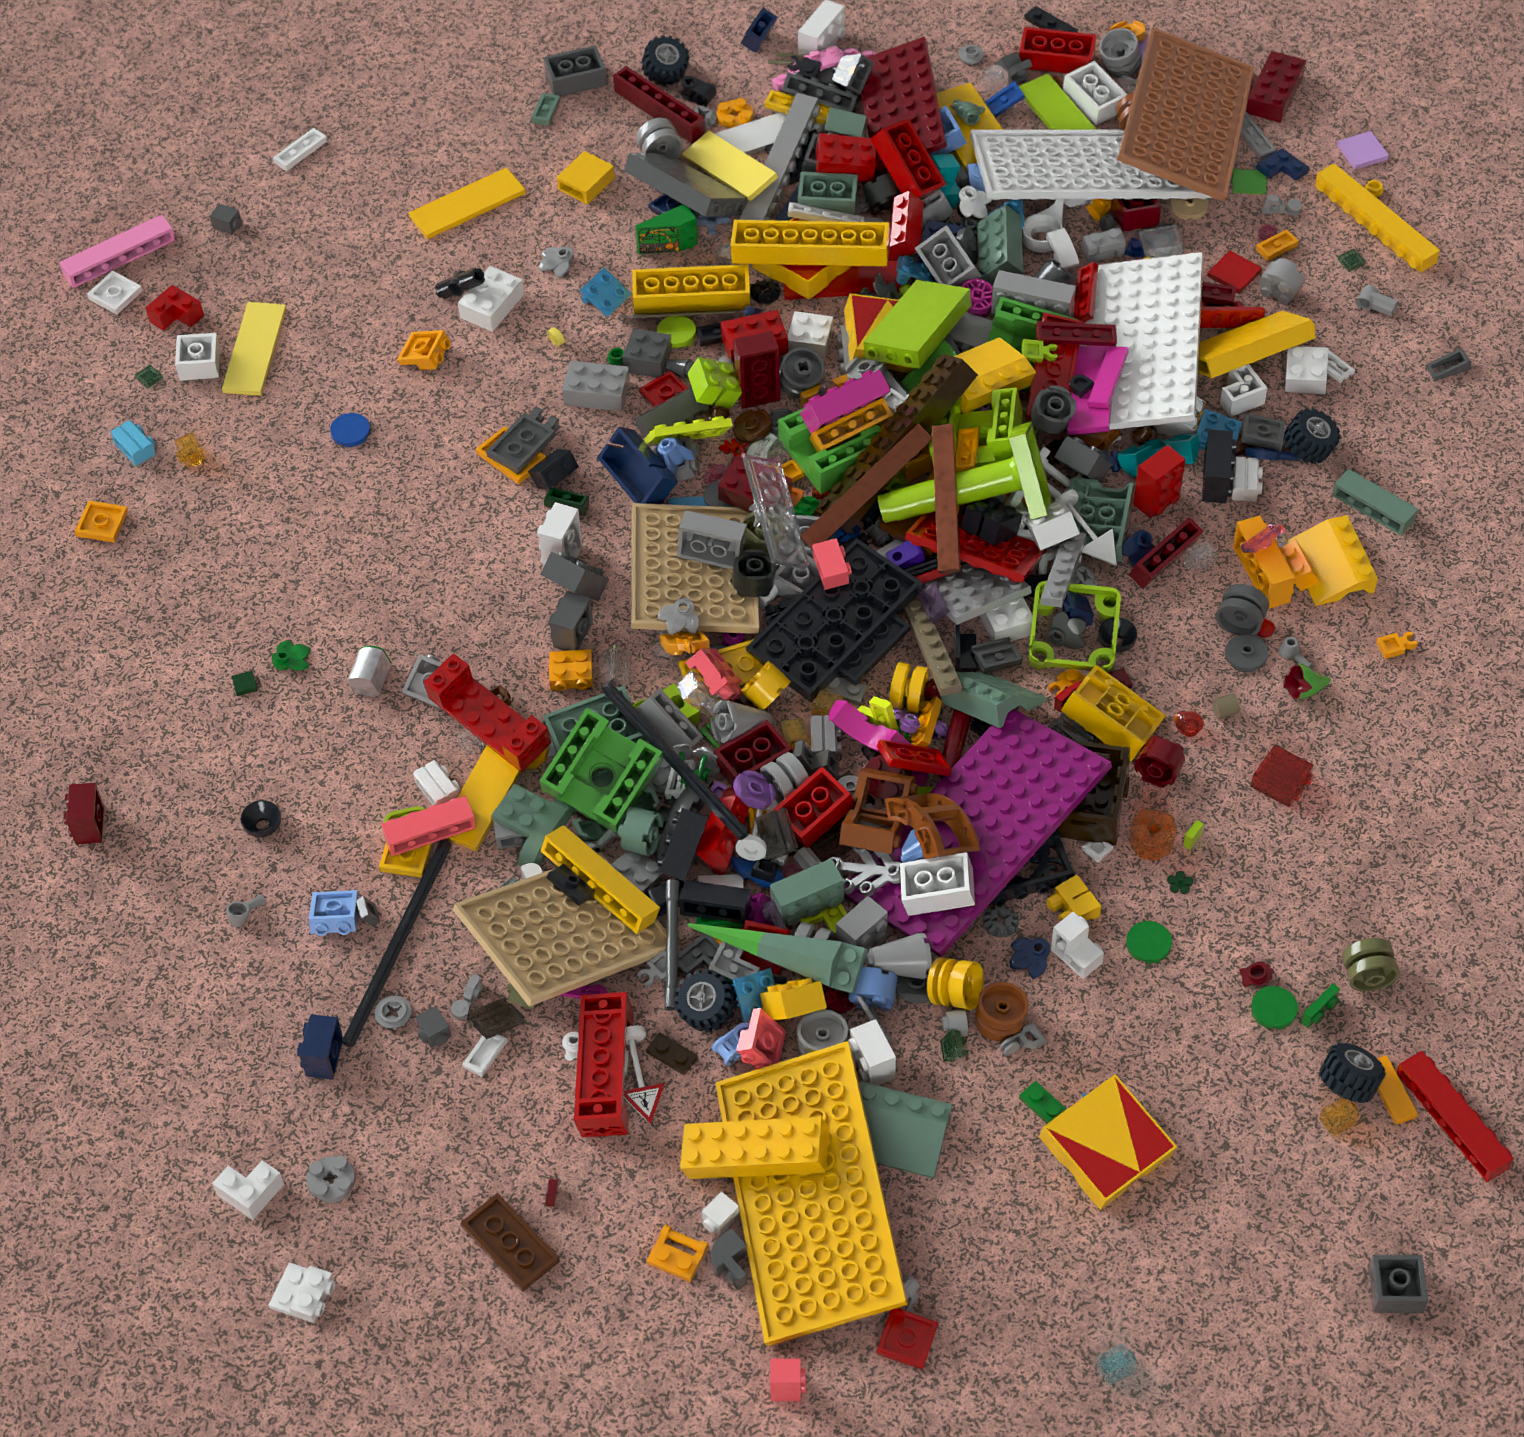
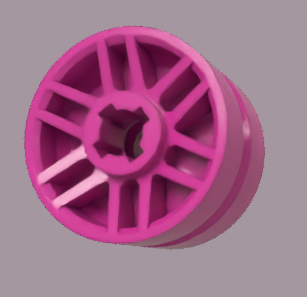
[961,279,993,318]

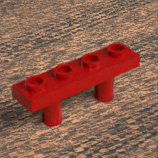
[1200,301,1265,328]

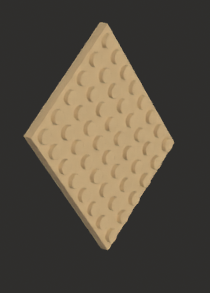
[631,503,759,634]
[453,852,666,1007]

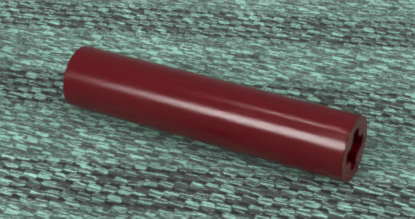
[939,709,972,777]

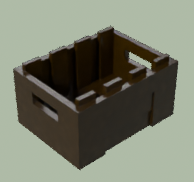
[1058,741,1130,846]

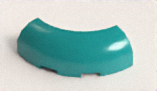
[1117,434,1199,477]

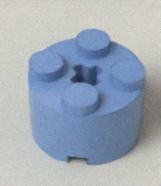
[848,967,898,1011]

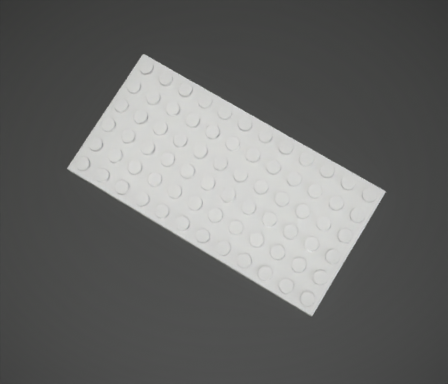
[970,130,1212,200]
[1080,252,1203,430]

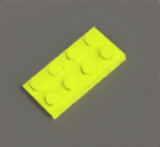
[644,416,733,446]

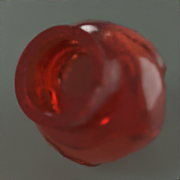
[1173,710,1204,737]

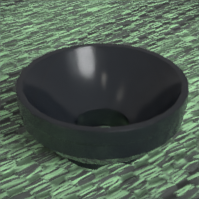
[1098,618,1137,652]
[240,800,281,837]

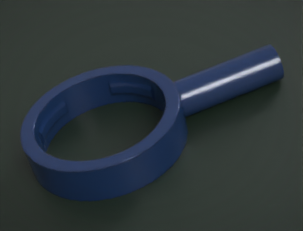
[1244,447,1300,461]

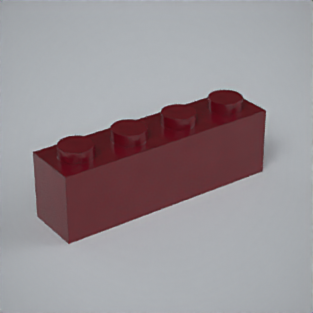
[1129,517,1204,589]

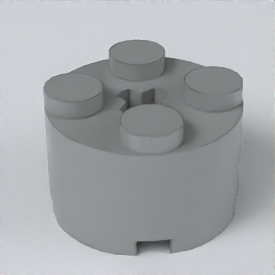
[1259,258,1305,305]

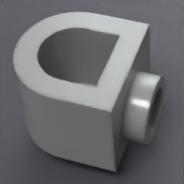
[942,1009,968,1039]

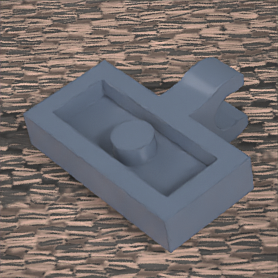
[691,210,730,235]

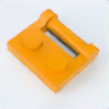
[646,1224,709,1282]

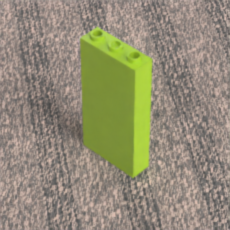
[864,280,972,369]

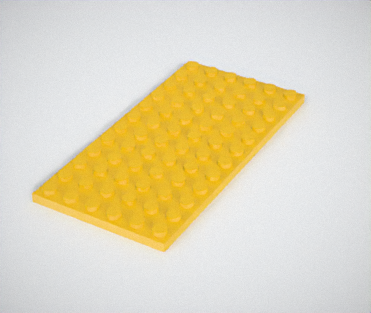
[715,1041,908,1346]

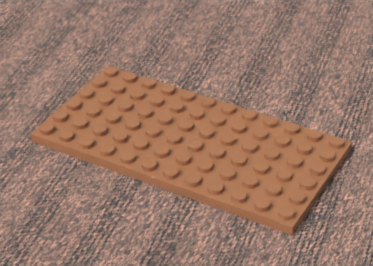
[1117,27,1255,202]

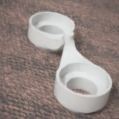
[1022,199,1091,252]

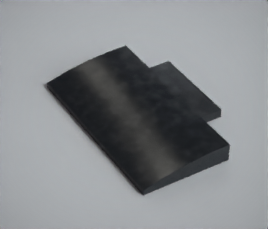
[746,538,921,702]

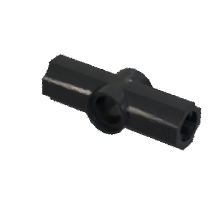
[435,268,485,299]

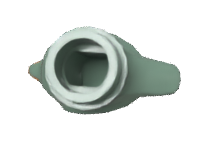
[950,100,985,125]

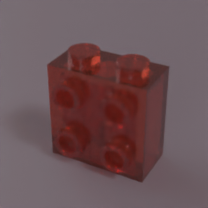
[1251,745,1314,807]

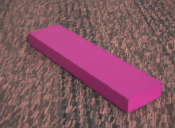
[1087,346,1129,408]

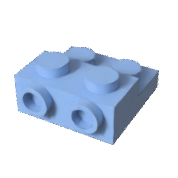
[309,890,358,936]

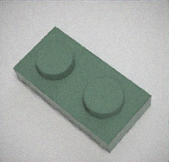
[531,93,560,126]

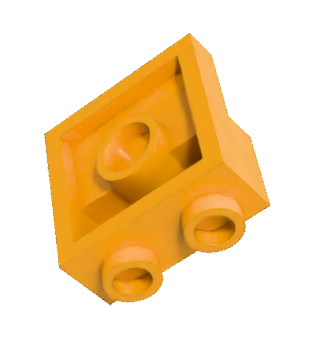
[397,330,451,370]
[549,649,593,691]

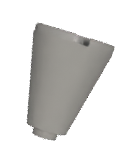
[711,700,774,744]
[865,933,931,979]

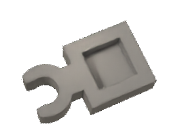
[637,950,679,989]

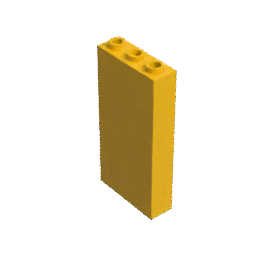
[937,82,1003,175]
[1198,311,1316,378]

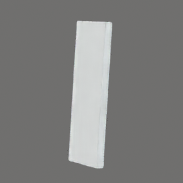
[715,112,825,155]

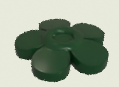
[1167,871,1193,894]

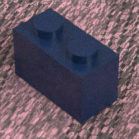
[741,8,778,52]

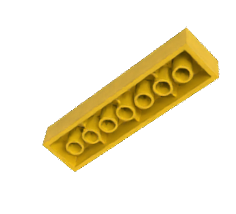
[730,220,890,267]

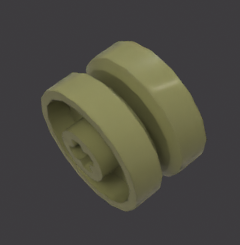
[1342,938,1400,991]

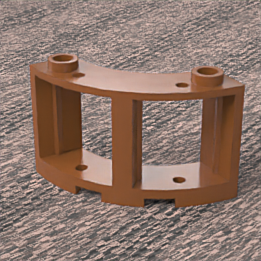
[839,767,918,854]
[885,793,980,859]

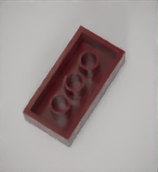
[1246,51,1307,123]
[733,331,780,409]

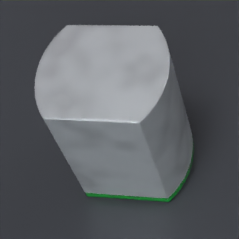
[347,646,392,697]

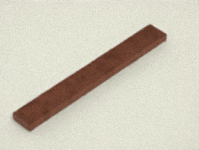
[800,423,932,551]
[932,423,961,574]

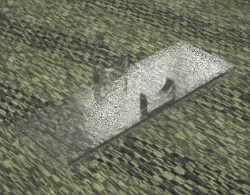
[743,455,810,569]

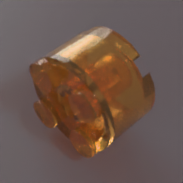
[1129,809,1176,861]

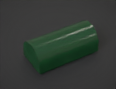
[544,487,590,516]

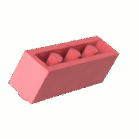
[381,796,476,856]

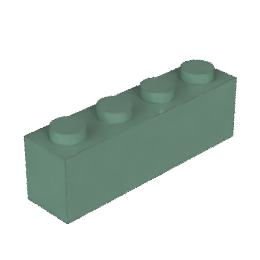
[1332,469,1418,536]

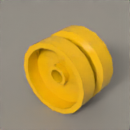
[889,662,929,714]

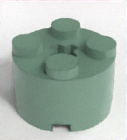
[618,806,664,856]

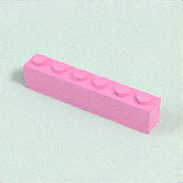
[59,215,175,288]

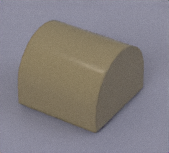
[1212,693,1240,719]

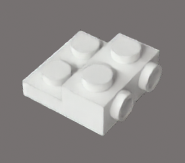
[268,1262,336,1323]

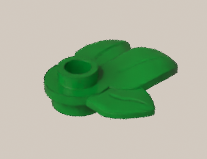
[272,640,311,671]

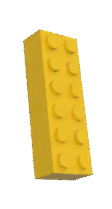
[632,264,750,314]
[680,1117,829,1179]

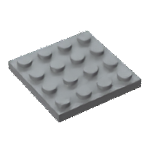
[920,563,1032,625]

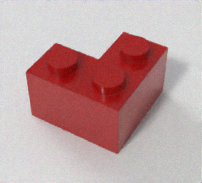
[145,284,204,331]

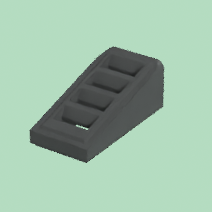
[1425,348,1471,381]

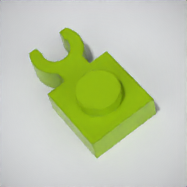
[1022,339,1057,363]

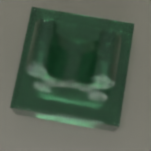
[940,1030,969,1062]

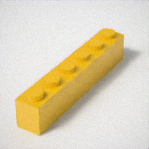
[541,825,660,934]

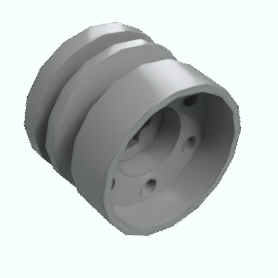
[1099,28,1142,78]

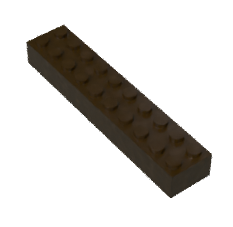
[815,354,978,534]

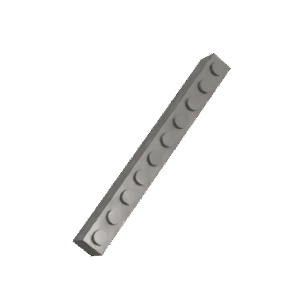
[739,93,821,220]

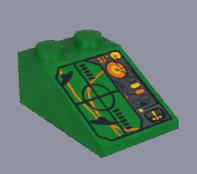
[635,204,698,254]

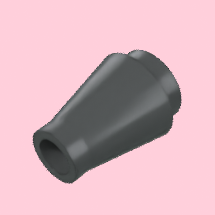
[666,359,694,379]

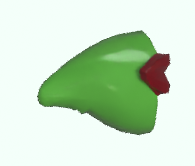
[1283,664,1331,699]

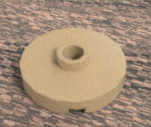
[1170,198,1209,220]

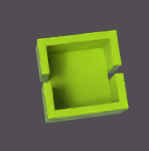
[687,357,742,409]

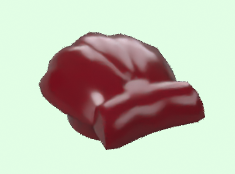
[1239,961,1274,987]

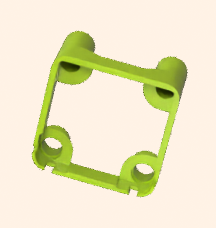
[1028,581,1121,673]

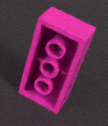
[800,369,891,434]

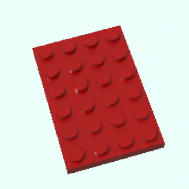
[905,511,1047,583]

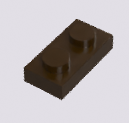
[646,1032,698,1075]

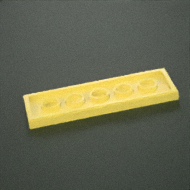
[682,131,778,201]
[222,302,286,396]

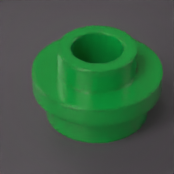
[607,348,624,366]

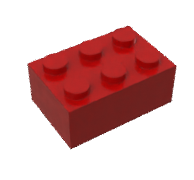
[816,133,876,183]
[721,310,789,365]
[1133,445,1185,519]
[773,767,856,848]

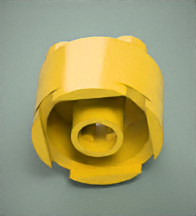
[740,661,791,710]

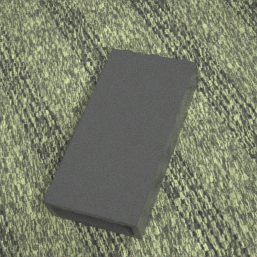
[624,153,747,216]

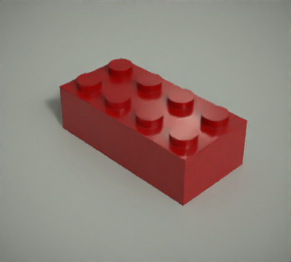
[1019,27,1097,74]
[870,118,946,200]

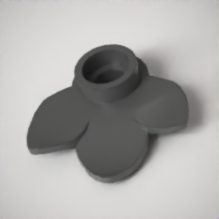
[873,273,898,300]
[1048,611,1086,649]

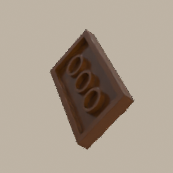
[460,1193,560,1293]

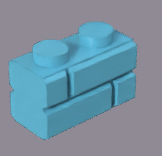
[111,420,156,466]

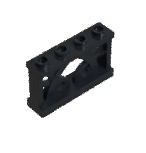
[989,828,1075,905]

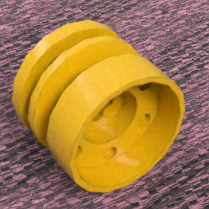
[927,957,984,1010]

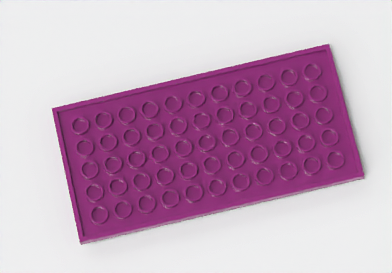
[844,709,1112,957]

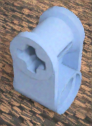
[712,1022,750,1066]

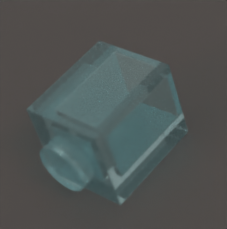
[1095,1343,1137,1386]

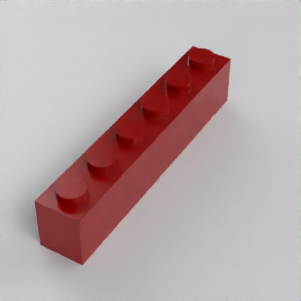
[1397,1051,1514,1182]

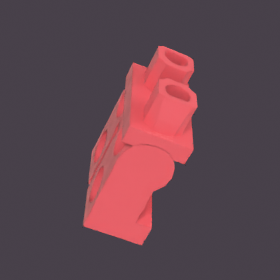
[685,649,743,701]

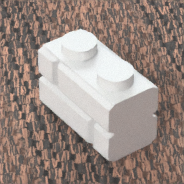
[1232,457,1263,502]
[413,760,461,805]

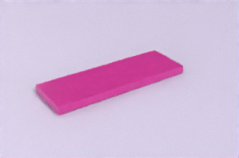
[1068,345,1112,435]

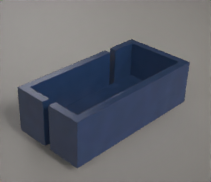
[597,426,678,504]

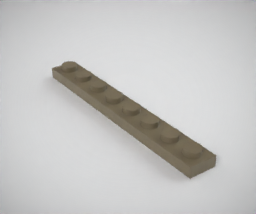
[903,593,962,696]

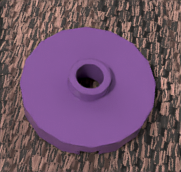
[733,770,776,809]

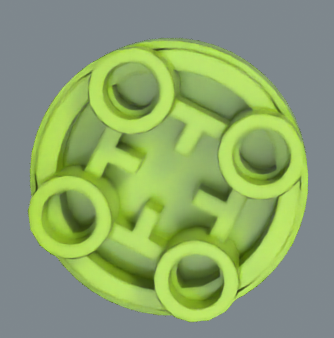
[657,316,696,348]

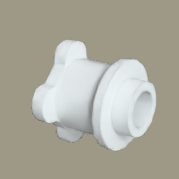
[562,1032,579,1061]

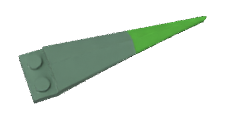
[687,923,867,994]

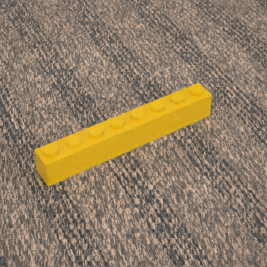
[1315,163,1440,273]

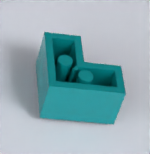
[932,154,960,209]

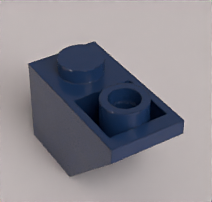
[1062,591,1094,627]

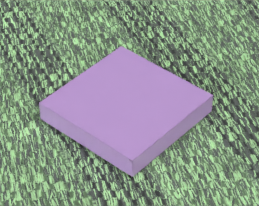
[1337,131,1389,170]

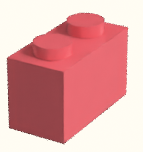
[812,538,852,590]
[770,1358,806,1401]

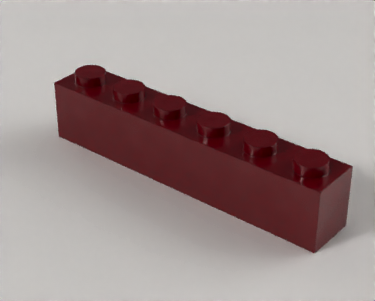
[613,66,705,144]

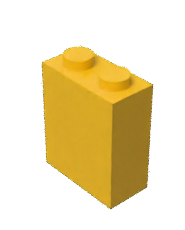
[556,151,615,204]

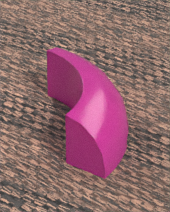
[828,700,911,753]

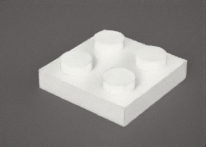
[87,271,143,315]

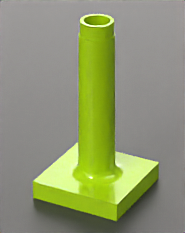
[878,422,1052,523]

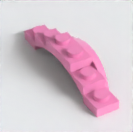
[771,46,876,92]

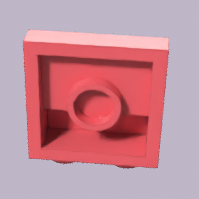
[737,1008,786,1070]

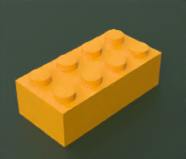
[1233,515,1296,609]

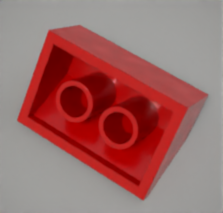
[888,191,924,261]
[695,795,749,875]

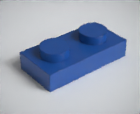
[985,81,1025,118]

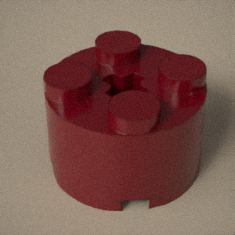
[1134,735,1185,788]
[865,755,912,799]

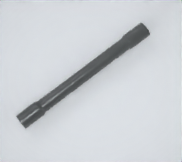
[664,879,679,1011]

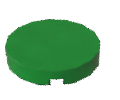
[1126,921,1172,964]
[1251,986,1298,1030]

